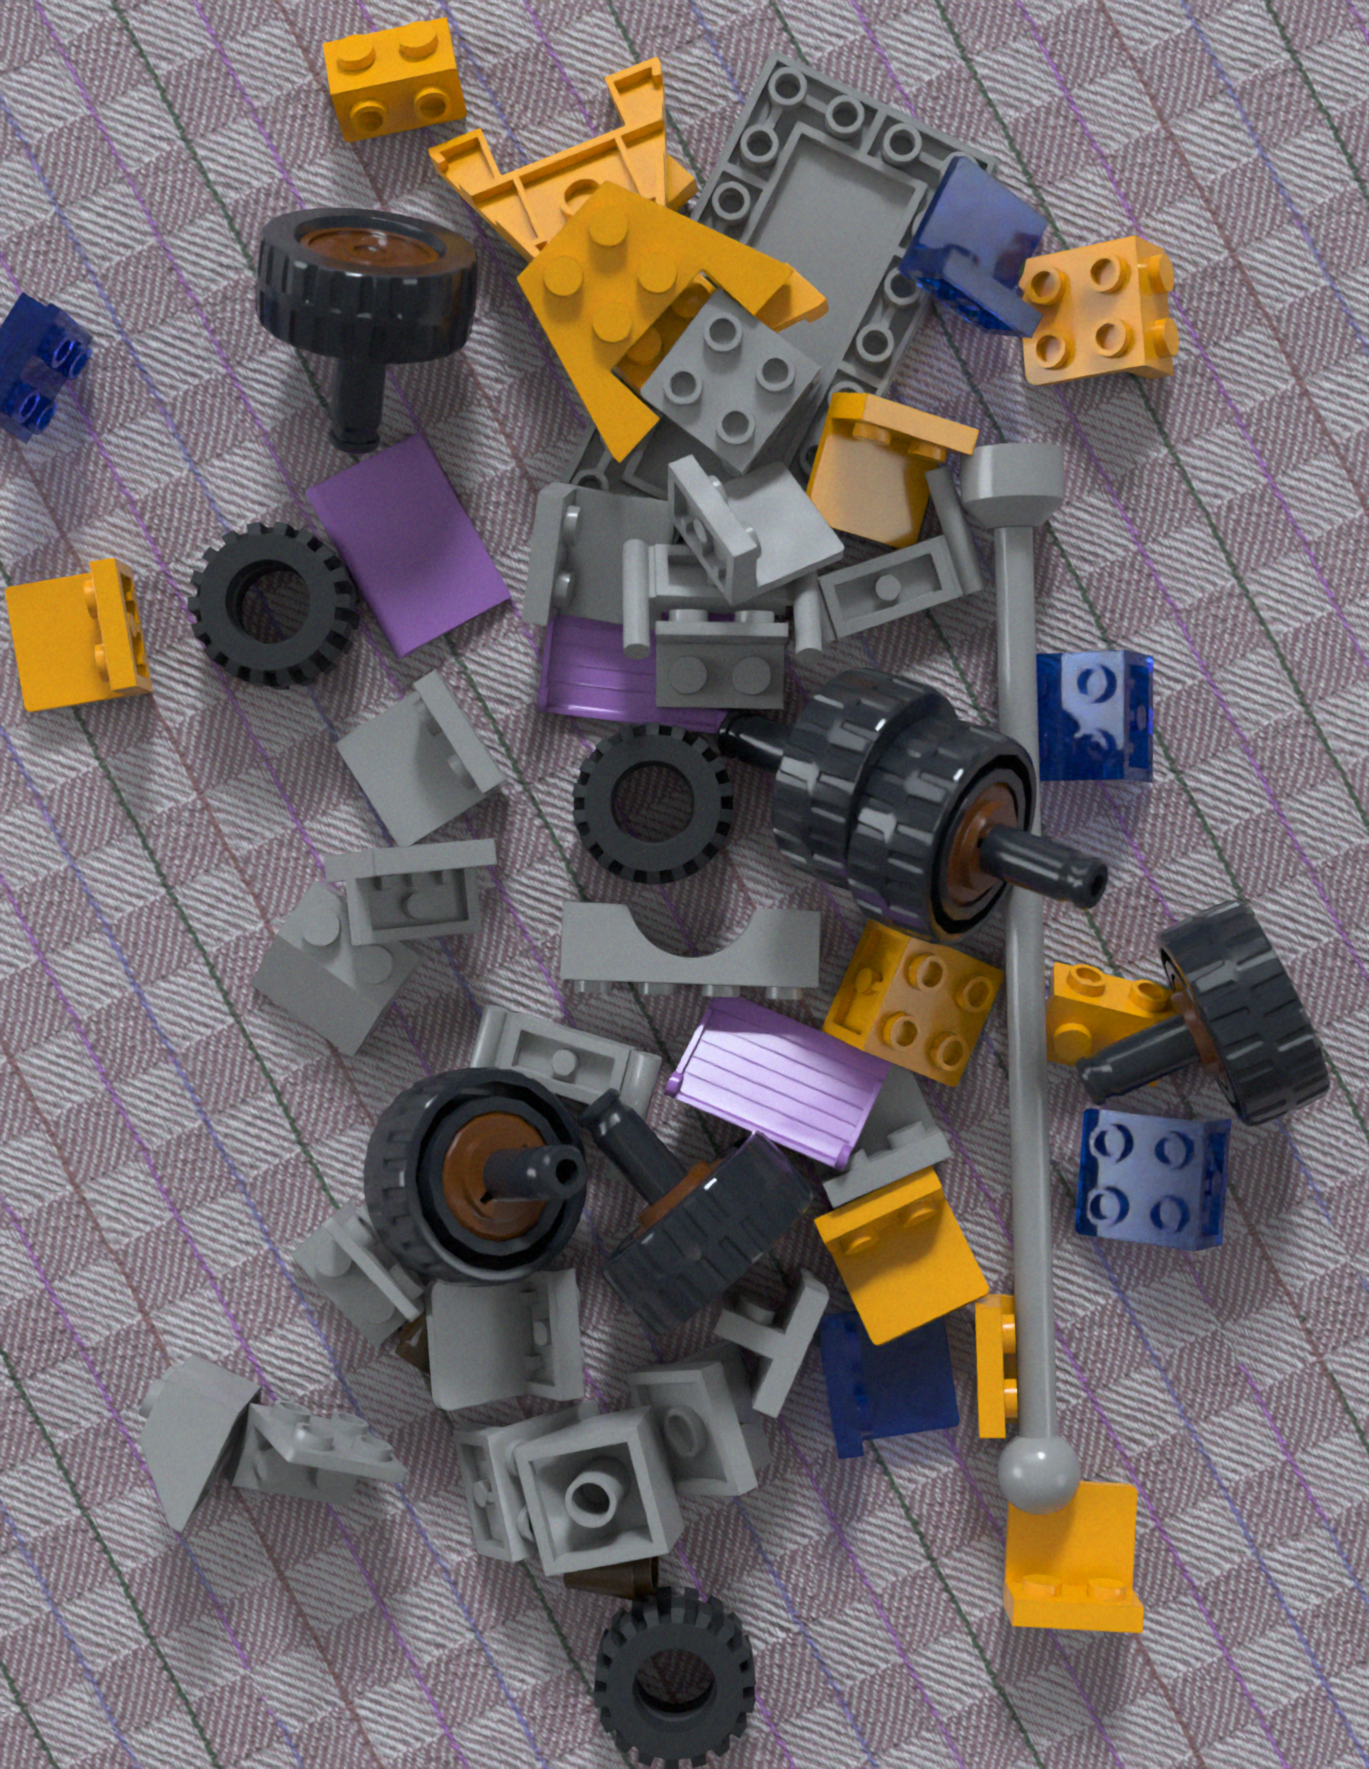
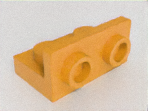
[974,1294,1018,1438]

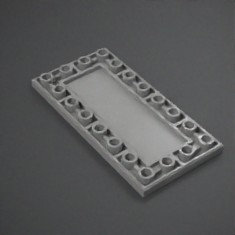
[559,49,1001,619]

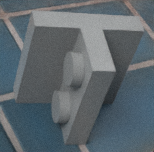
[324,838,497,946]
[711,1266,830,1419]
[625,1341,773,1496]

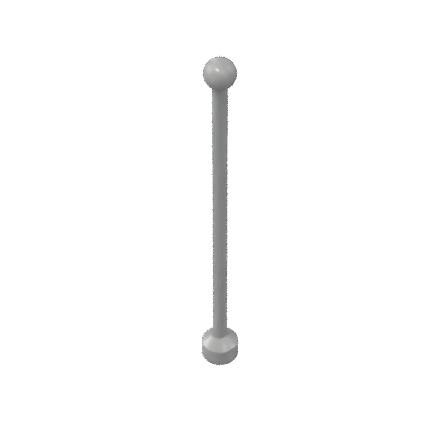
[960,443,1081,1515]

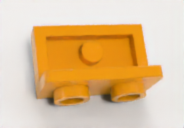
[323,17,467,143]
[1046,962,1175,1087]

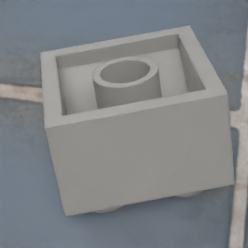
[251,881,428,1058]
[138,1354,261,1533]
[513,1404,685,1577]

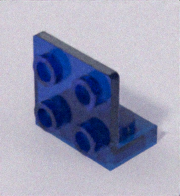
[897,156,1047,338]
[0,292,93,444]
[1036,649,1153,783]
[1075,1108,1232,1252]
[817,1311,960,1460]

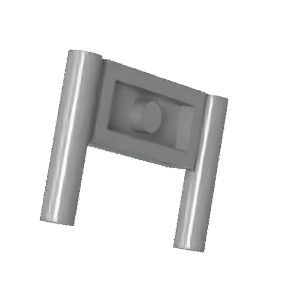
[792,465,987,645]
[622,539,823,664]
[469,1004,662,1183]

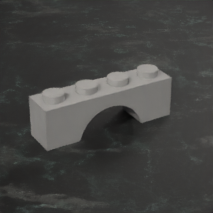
[560,901,821,1000]

